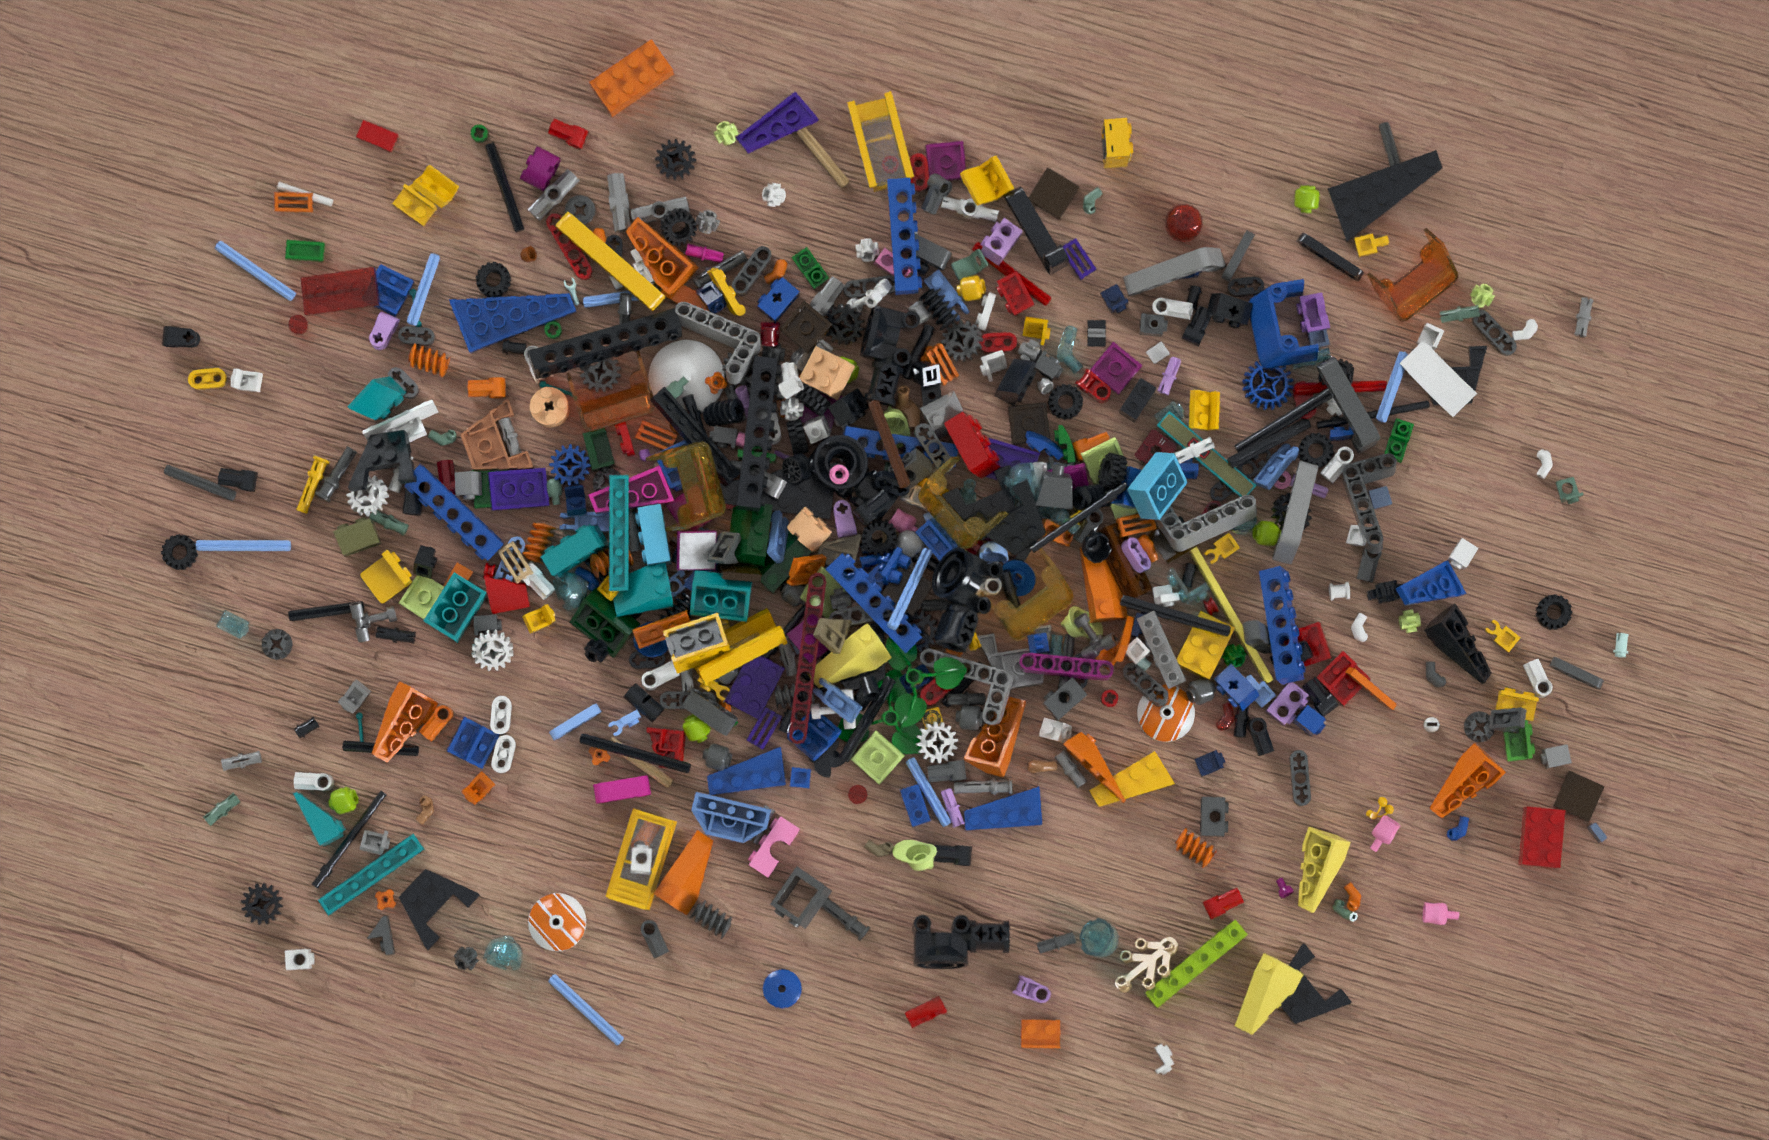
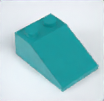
[347,376,406,421]
[613,562,673,617]
[293,792,346,847]

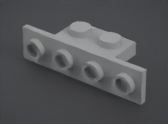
[1137,611,1186,689]

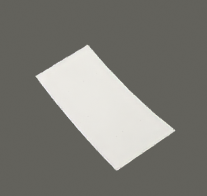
[1400,340,1477,417]

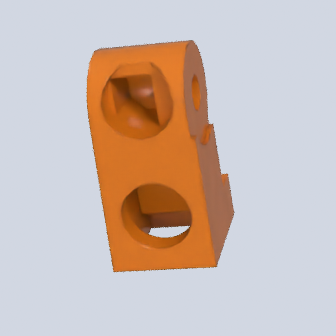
[1042,518,1075,547]

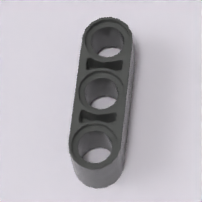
[899,232,952,271]
[732,246,772,297]
[1242,620,1272,654]
[682,688,738,736]

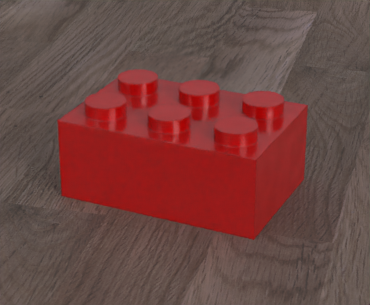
[944,411,1001,479]
[1518,806,1566,869]

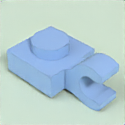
[1246,674,1276,708]
[608,710,642,736]

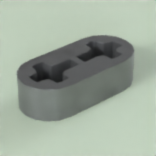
[388,367,419,399]

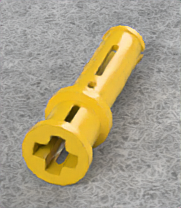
[296,455,330,514]

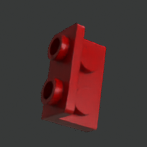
[996,271,1035,316]

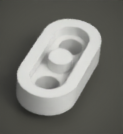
[975,292,996,331]
[490,696,512,735]
[491,735,516,773]

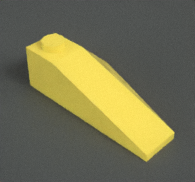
[807,623,892,689]
[1298,827,1350,913]
[1235,953,1304,1035]

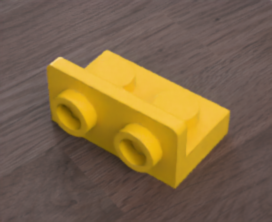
[411,165,459,208]
[392,184,437,227]
[1189,390,1220,431]
[1495,688,1539,722]

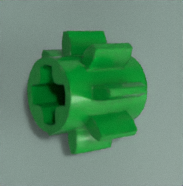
[1222,644,1247,668]

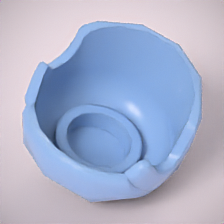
[978,541,1009,564]

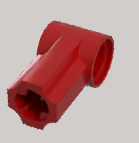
[548,119,589,150]
[1202,888,1244,920]

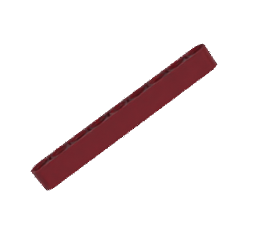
[789,573,826,744]

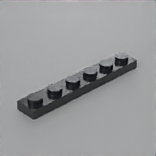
[650,387,740,487]

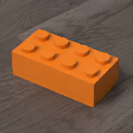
[589,39,674,117]

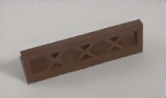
[1097,523,1152,598]

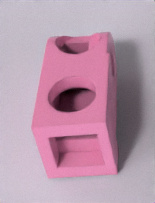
[873,248,911,277]

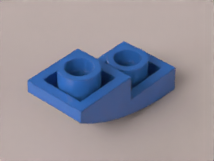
[1329,426,1354,441]
[1025,431,1064,460]

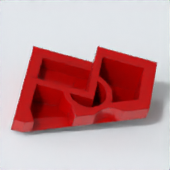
[484,575,530,614]
[646,727,686,768]
[905,996,947,1028]

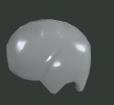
[894,530,925,558]

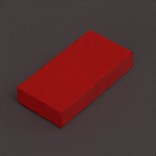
[356,120,399,152]

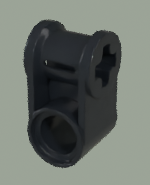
[162,326,201,348]

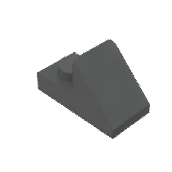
[707,531,742,564]
[1489,707,1526,734]
[367,916,395,955]

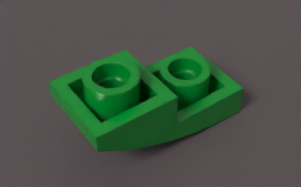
[791,247,829,289]
[1384,418,1414,463]
[1054,425,1075,465]

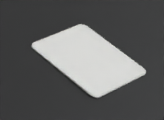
[1146,342,1170,364]

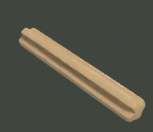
[796,127,849,188]
[609,737,673,788]

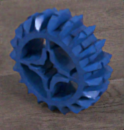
[1242,361,1294,410]

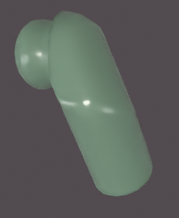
[1083,187,1103,214]
[428,430,457,446]
[1333,899,1357,922]

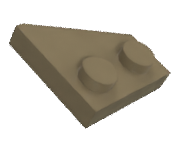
[817,534,862,571]
[813,618,852,654]

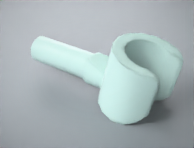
[564,278,580,305]

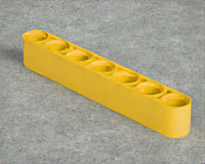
[555,212,666,311]

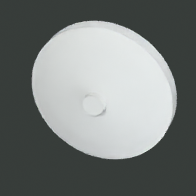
[648,340,725,413]

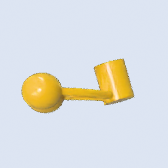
[1366,797,1394,819]

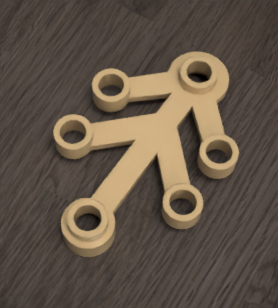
[1115,937,1178,993]

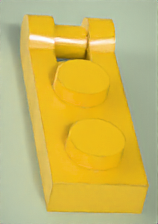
[707,268,746,316]

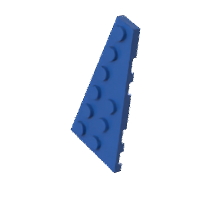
[449,293,577,353]

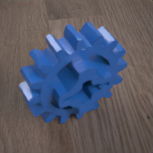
[549,444,591,487]

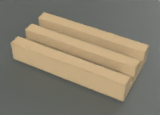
[497,541,533,583]

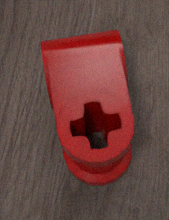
[1074,369,1111,403]

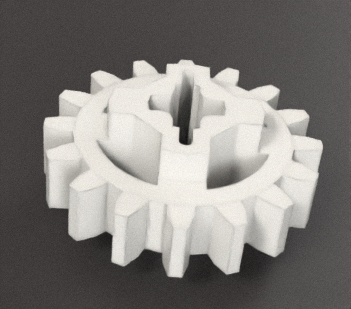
[346,475,389,517]
[472,630,513,671]
[916,721,958,763]

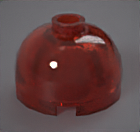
[1165,204,1203,242]

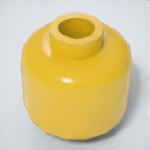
[957,275,986,302]

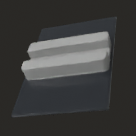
[1088,320,1106,347]

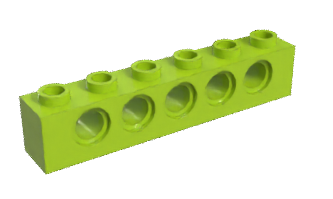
[1144,920,1248,1008]

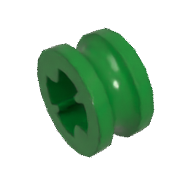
[471,124,488,143]
[544,321,562,339]

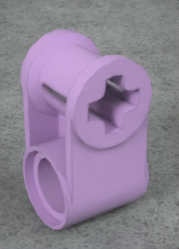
[369,311,399,350]
[833,500,857,538]
[1012,975,1051,1003]

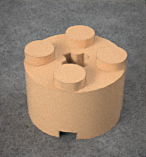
[530,387,569,428]
[786,507,832,552]

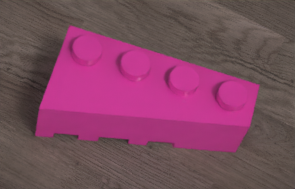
[588,465,674,514]

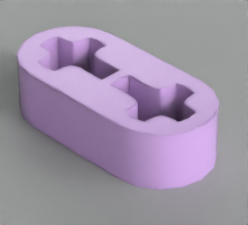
[1121,537,1151,573]

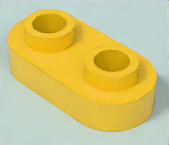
[188,368,227,390]

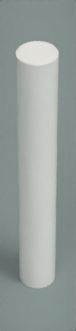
[277,182,334,207]

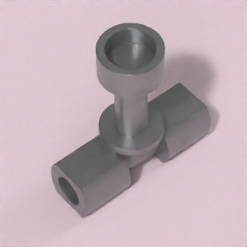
[349,601,397,643]
[1073,613,1120,659]

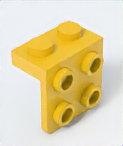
[960,155,1014,206]
[360,549,412,604]

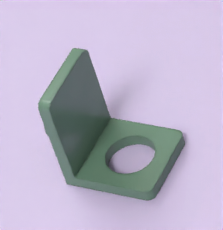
[951,249,988,281]
[1556,477,1584,504]

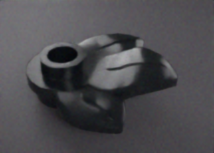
[808,740,845,778]

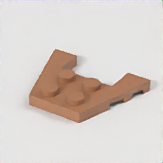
[460,399,534,471]

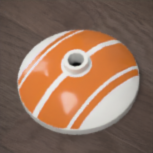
[1137,684,1195,742]
[528,893,586,951]

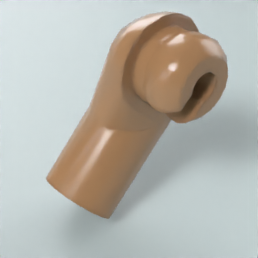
[1027,759,1057,773]
[416,796,434,825]

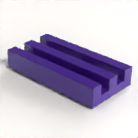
[1062,238,1097,281]
[747,707,782,750]

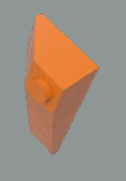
[626,217,699,295]
[1080,547,1128,623]
[372,681,438,762]
[964,697,1026,778]
[1063,732,1126,803]
[1430,743,1506,818]
[654,830,714,916]

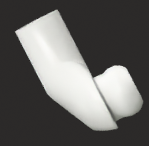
[1512,319,1538,341]
[1536,450,1553,479]
[1351,613,1368,642]

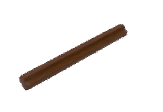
[868,400,910,488]

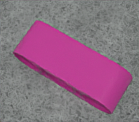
[593,776,651,804]

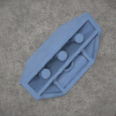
[691,792,771,843]

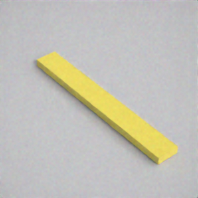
[1189,547,1273,684]

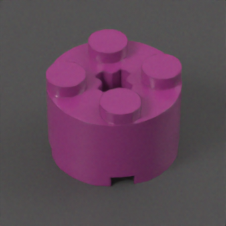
[520,146,561,192]

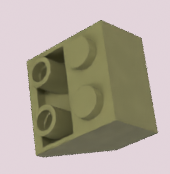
[333,517,382,557]

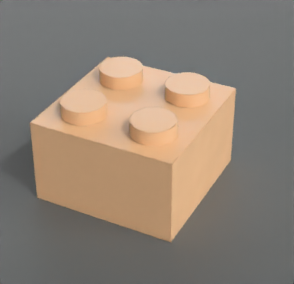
[799,346,855,400]

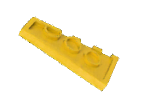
[1089,751,1175,807]

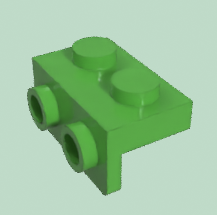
[1503,720,1535,762]

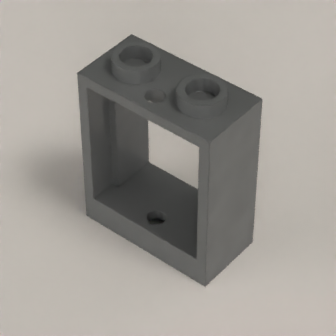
[770,867,832,929]

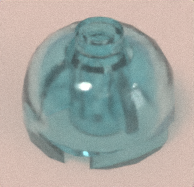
[1004,462,1035,500]
[553,572,589,611]
[1080,918,1119,958]
[483,935,523,970]

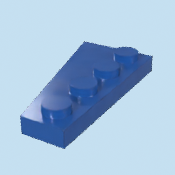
[1396,560,1466,605]
[707,747,786,795]
[964,786,1042,831]

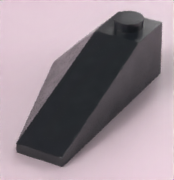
[1424,603,1492,684]

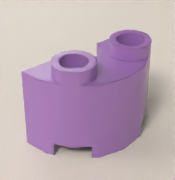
[1296,292,1330,333]

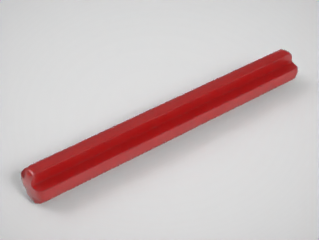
[972,242,1051,306]
[1294,380,1387,394]

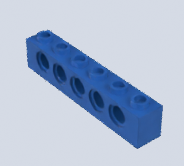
[887,178,922,295]
[843,426,958,469]
[404,463,504,561]
[825,553,922,653]
[1259,566,1305,685]

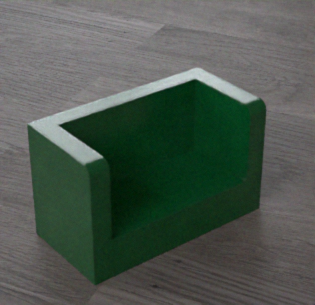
[582,427,616,472]

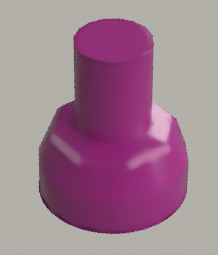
[1276,878,1294,899]

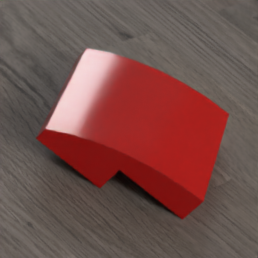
[1284,622,1332,667]
[1316,651,1371,707]

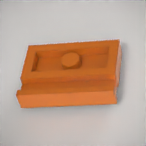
[787,554,827,586]
[1021,1020,1060,1048]

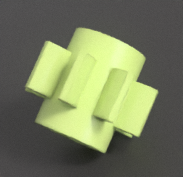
[714,121,739,145]
[1470,284,1495,307]
[1398,609,1421,633]

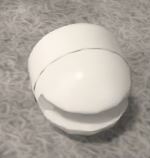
[1037,377,1054,394]
[1423,717,1440,733]

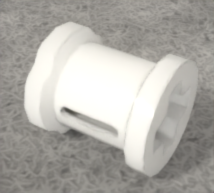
[908,300,932,325]
[1329,582,1350,601]

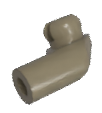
[864,840,893,857]

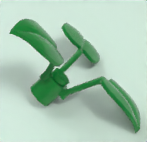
[886,637,967,728]
[838,669,922,754]

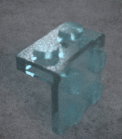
[1166,568,1210,605]

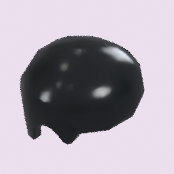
[1081,532,1111,563]

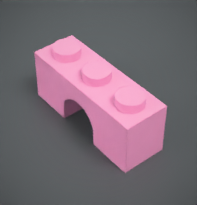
[748,816,800,878]

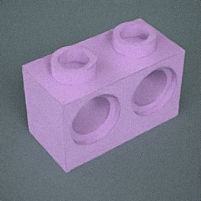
[980,218,1023,266]
[1265,682,1308,726]

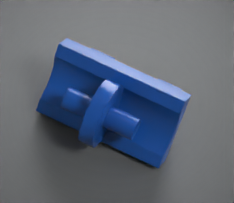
[877,547,911,585]

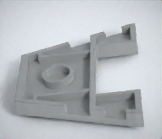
[977,624,1051,689]

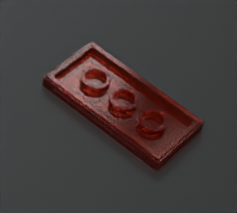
[300,267,379,316]

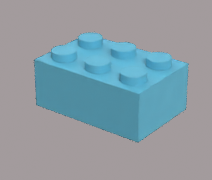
[1127,452,1188,520]
[635,504,672,566]

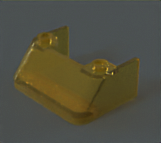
[646,442,726,531]
[918,457,1008,549]
[980,548,1074,641]

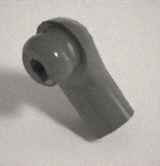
[1426,662,1446,688]

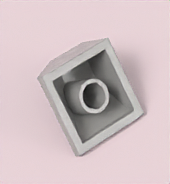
[920,391,964,439]

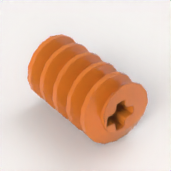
[408,344,451,377]
[522,522,556,565]
[590,549,634,578]
[1175,828,1217,868]

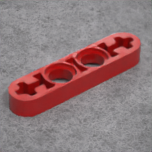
[546,213,592,280]

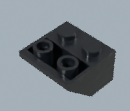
[994,359,1037,406]

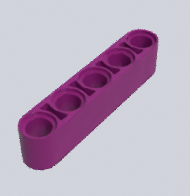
[1019,653,1114,681]

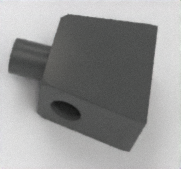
[1034,462,1073,509]

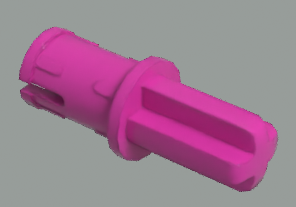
[685,243,724,263]

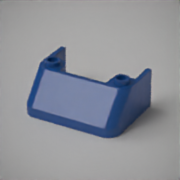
[1249,279,1319,368]

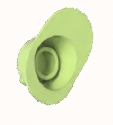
[881,406,910,448]
[1061,606,1103,639]
[892,840,937,871]

